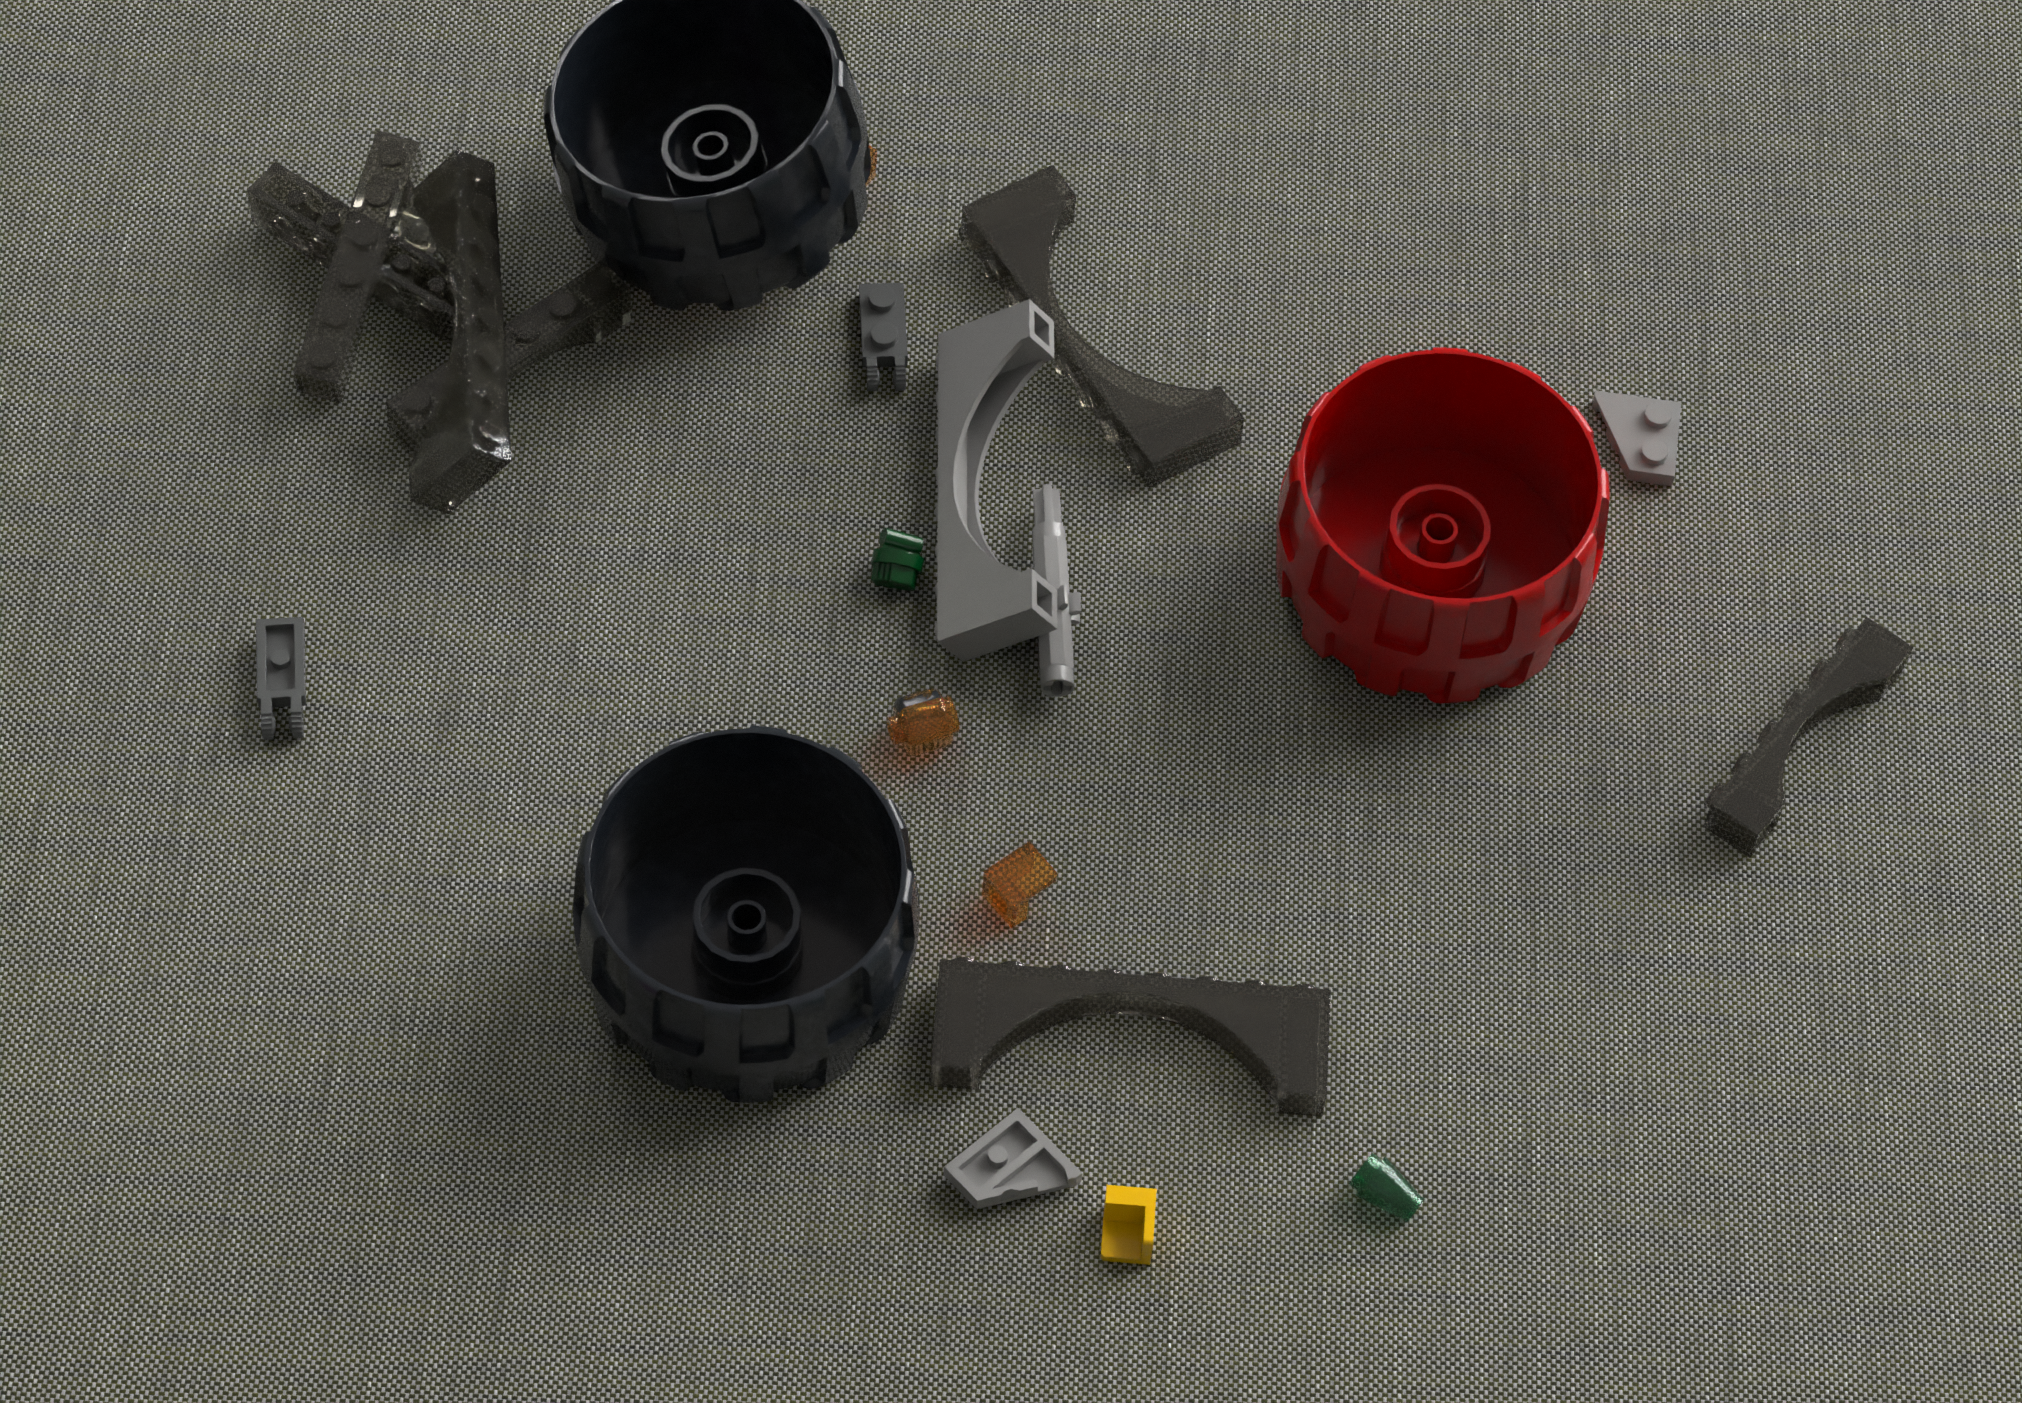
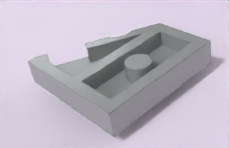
[1592,390,1681,486]
[943,1108,1082,1209]

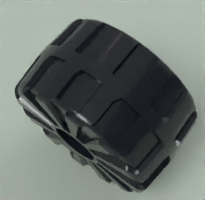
[543,0,871,311]
[573,725,920,1103]

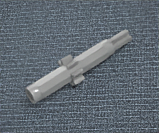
[1032,484,1082,697]

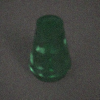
[1349,1153,1425,1222]

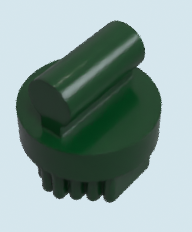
[871,528,924,591]

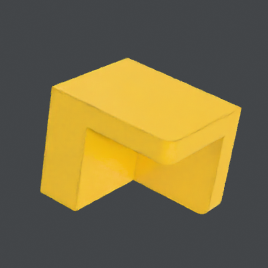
[1100,1185,1157,1265]

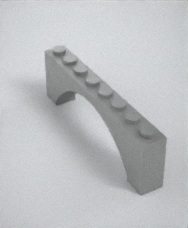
[935,299,1058,662]

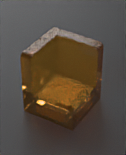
[982,841,1057,928]

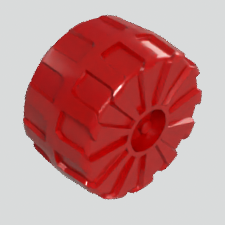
[1276,347,1610,703]

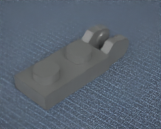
[859,283,908,391]
[256,617,306,740]

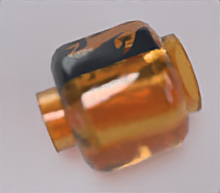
[886,689,960,756]

